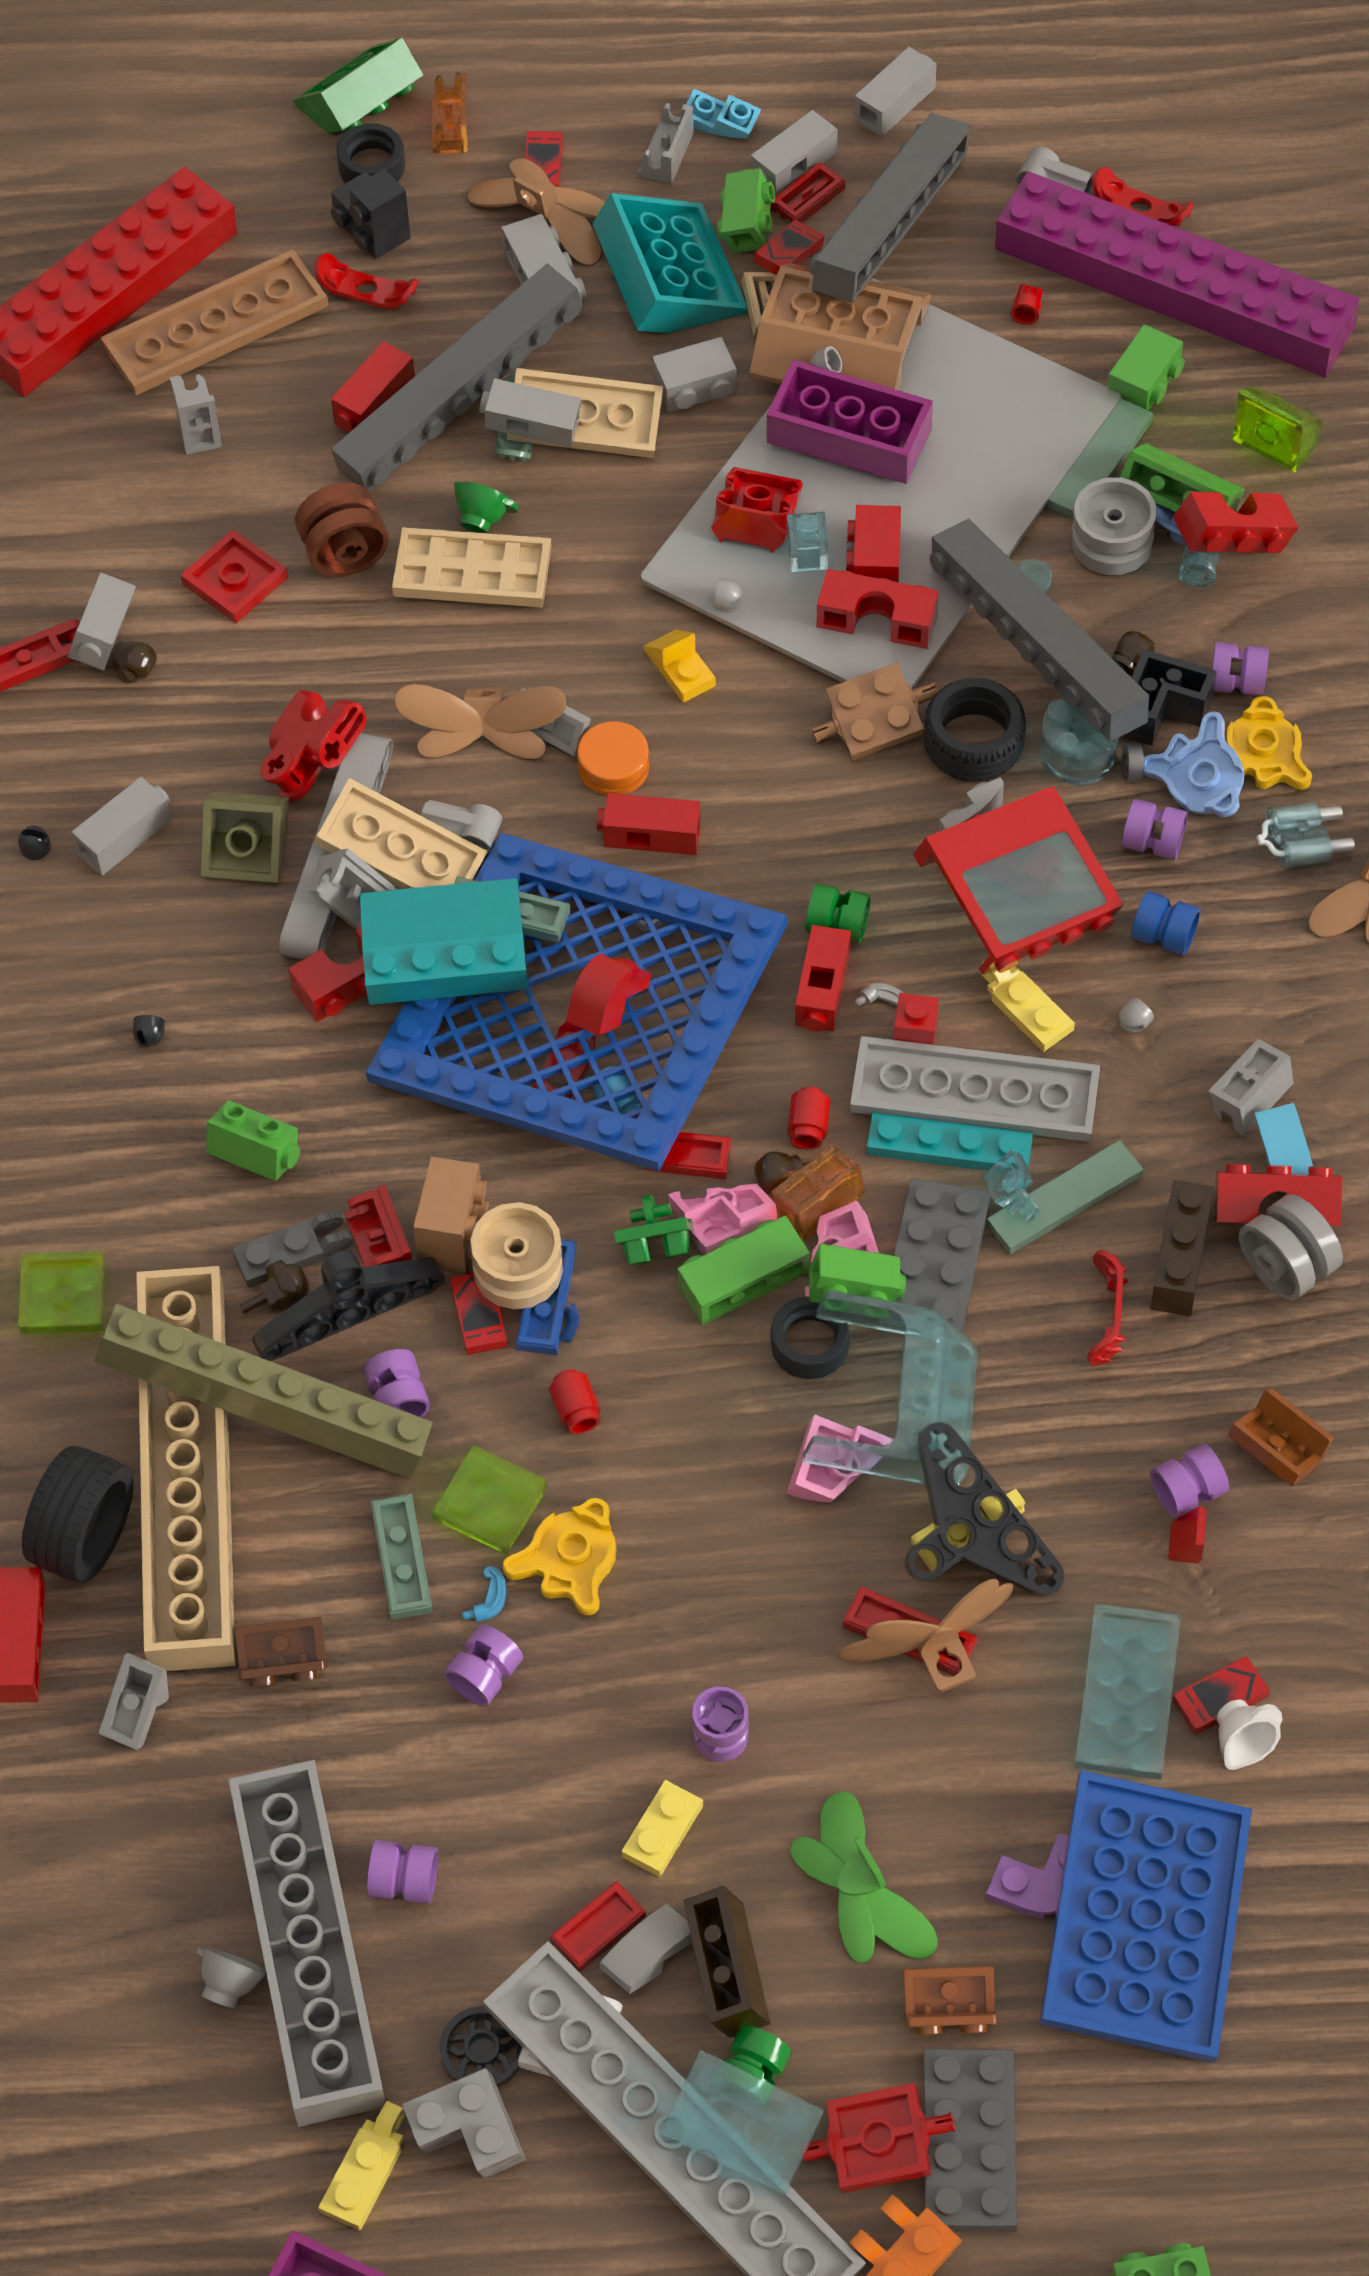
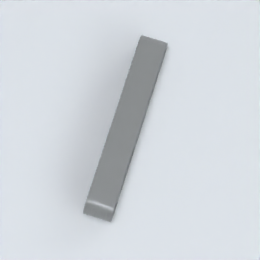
[279,733,393,960]

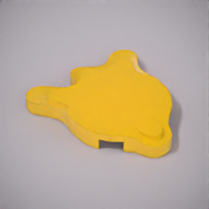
[1225,696,1312,790]
[503,1498,617,1615]

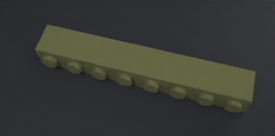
[94,1304,433,1479]

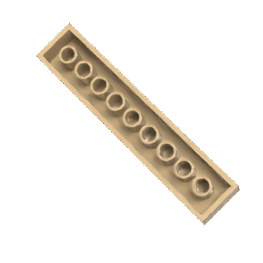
[137,1266,236,1671]

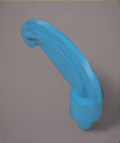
[462,1566,506,1622]

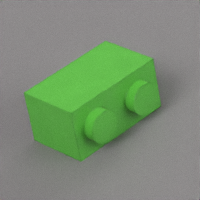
[1108,324,1185,411]

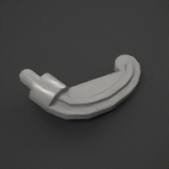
[855,983,904,1006]

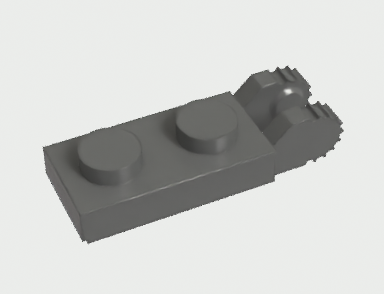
[232,1210,353,1288]

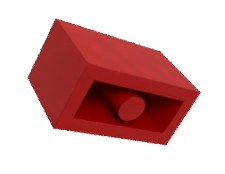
[846,505,901,582]

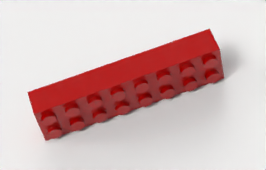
[0,166,237,397]

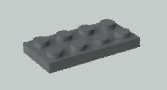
[880,1178,991,1341]
[924,2049,1017,2232]

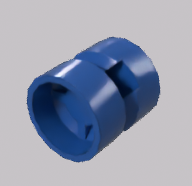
[1131,890,1201,957]

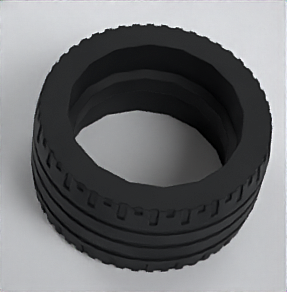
[21,1445,134,1582]

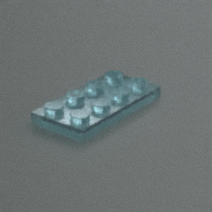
[1074,1603,1181,1780]

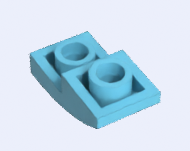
[686,89,761,139]
[1255,1103,1313,1195]

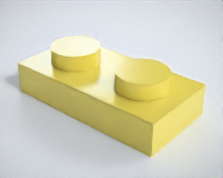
[621,1780,703,1878]

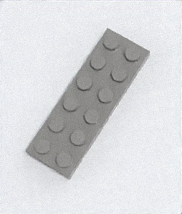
[850,1036,1100,1142]

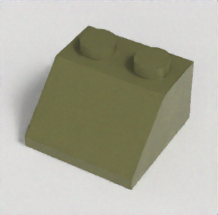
[201,791,289,883]

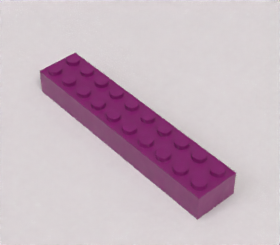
[995,171,1360,378]

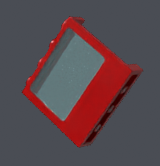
[913,786,1124,975]

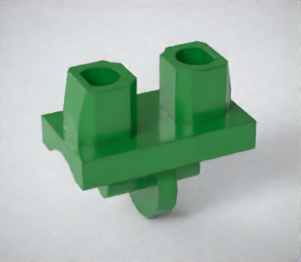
[614,1195,694,1265]

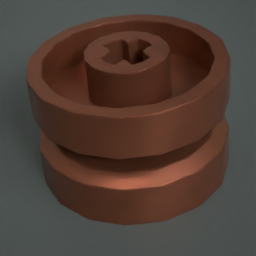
[294,482,389,577]

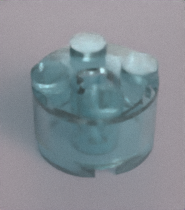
[1040,698,1119,785]

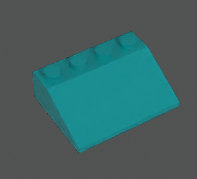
[592,193,748,333]
[360,878,528,1005]

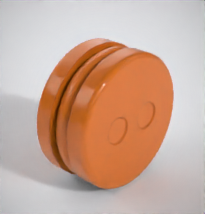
[577,721,649,796]

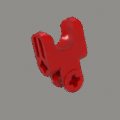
[260,690,367,802]

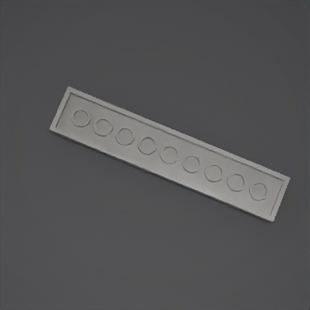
[483,1941,866,2276]

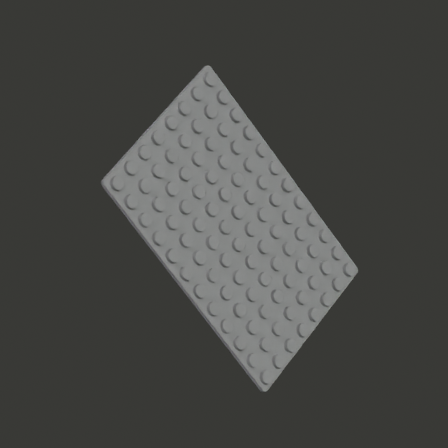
[641,278,1121,690]

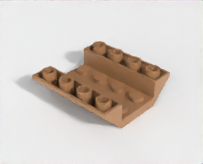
[750,263,931,390]

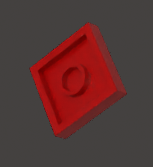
[180,529,288,623]

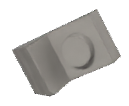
[98,1653,169,1750]

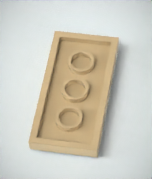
[507,368,663,458]
[313,778,488,889]

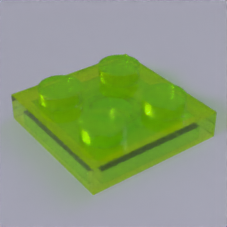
[18,1251,105,1334]
[432,1445,548,1555]

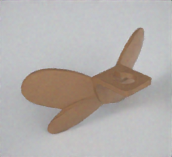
[467,158,605,266]
[395,684,566,759]
[1309,857,1369,942]
[839,1579,1014,1692]

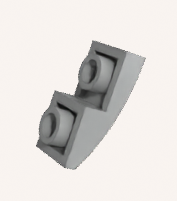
[939,777,1004,832]
[599,1904,693,1994]

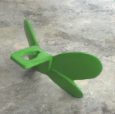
[790,1791,938,1963]

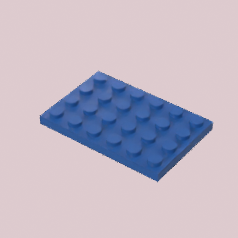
[1039,1770,1252,2063]

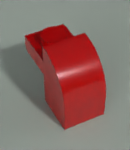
[566,954,651,1036]

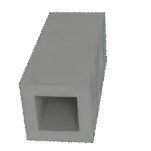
[854,46,937,137]
[751,110,838,196]
[479,378,581,448]
[68,572,136,671]
[71,777,171,876]

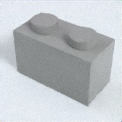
[652,337,737,412]

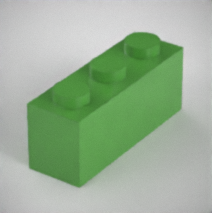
[1120,443,1245,512]
[677,1215,810,1326]

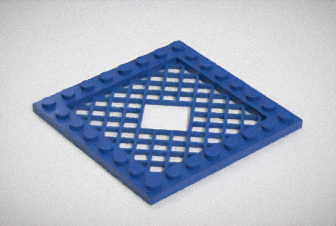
[365,833,788,1171]

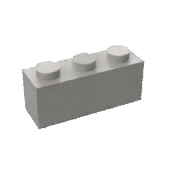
[502,214,587,317]

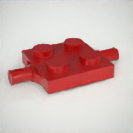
[801,2083,956,2193]

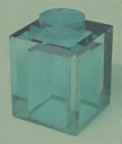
[787,511,828,572]

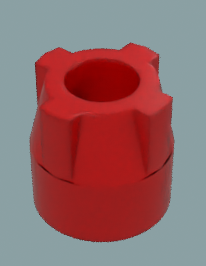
[1010,283,1043,325]

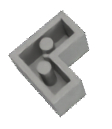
[402,2068,526,2178]

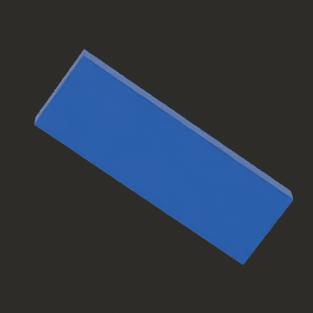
[516,1239,577,1355]

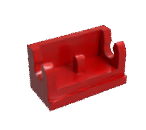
[345,1184,412,1267]

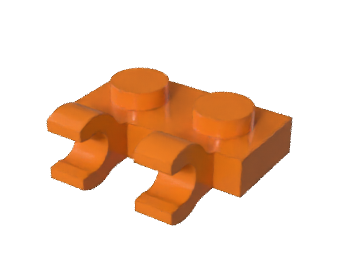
[849,2194,963,2276]

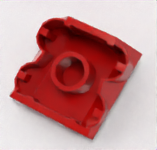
[711,467,803,553]

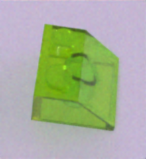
[1232,387,1322,473]

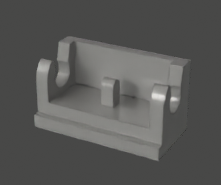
[638,103,694,185]
[170,374,222,455]
[309,848,399,929]
[1208,1039,1294,1136]

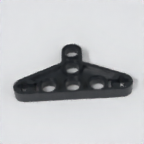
[252,1250,445,1361]
[905,1422,1065,1596]

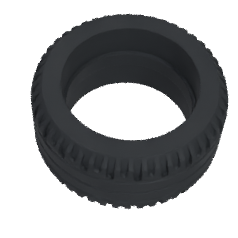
[924,678,1026,781]

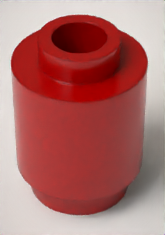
[787,1087,831,1150]
[548,1369,601,1434]

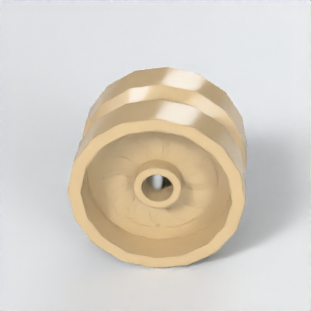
[470,1202,563,1309]

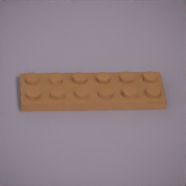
[100,249,329,396]

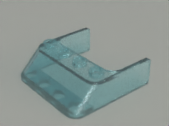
[802,1291,978,1485]

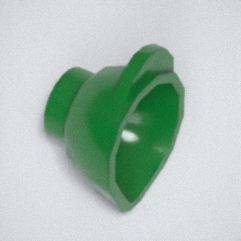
[454,482,519,533]

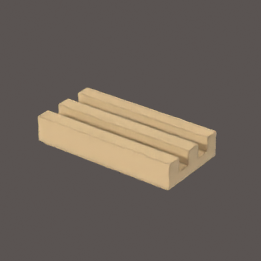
[741,272,777,336]

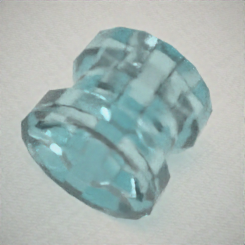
[1178,544,1220,587]

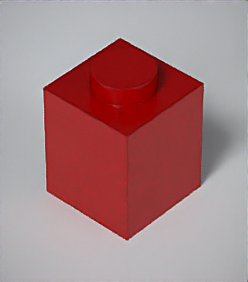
[893,993,939,1045]

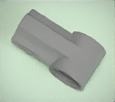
[1016,146,1094,194]
[421,800,503,855]

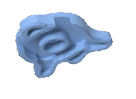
[1143,712,1244,817]

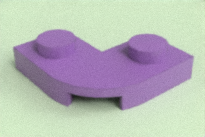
[986,1833,1068,1918]

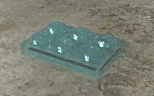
[661,2050,825,2195]

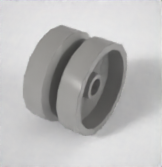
[1071,477,1157,575]
[1238,1194,1343,1301]

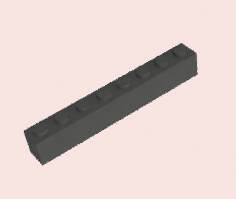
[810,113,970,303]
[331,263,582,492]
[930,518,1149,742]

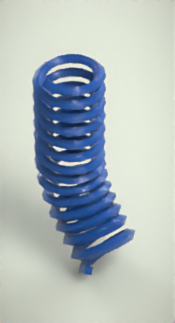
[560,1303,580,1343]

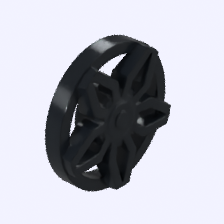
[440,2006,523,2087]

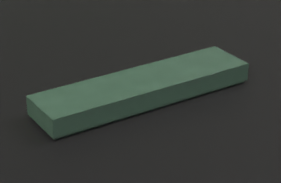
[1047,398,1154,519]
[986,1140,1144,1255]

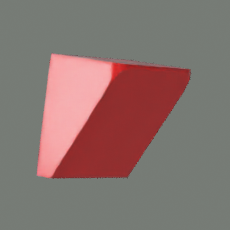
[1168,1506,1207,1564]

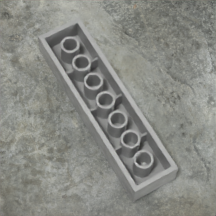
[228,1760,386,2127]

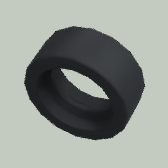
[336,123,405,183]
[771,1296,850,1379]

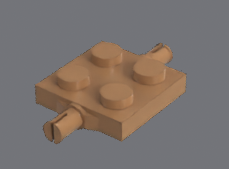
[811,662,938,761]

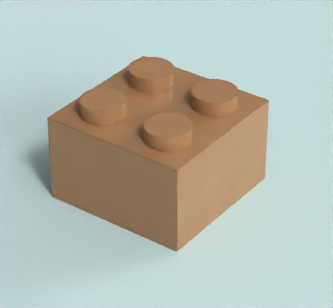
[413,1156,489,1274]

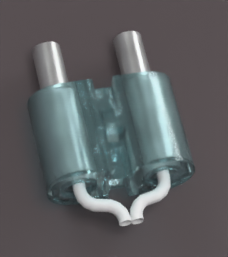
[1257,801,1355,868]

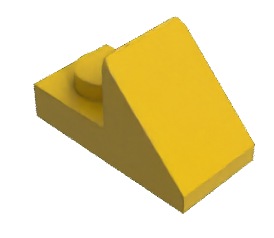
[643,629,716,703]

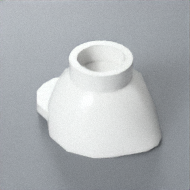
[1217,1700,1283,1770]

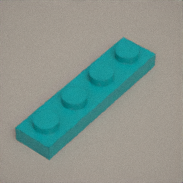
[867,1112,1033,1176]

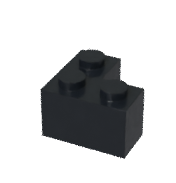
[331,169,411,259]
[1121,649,1217,746]

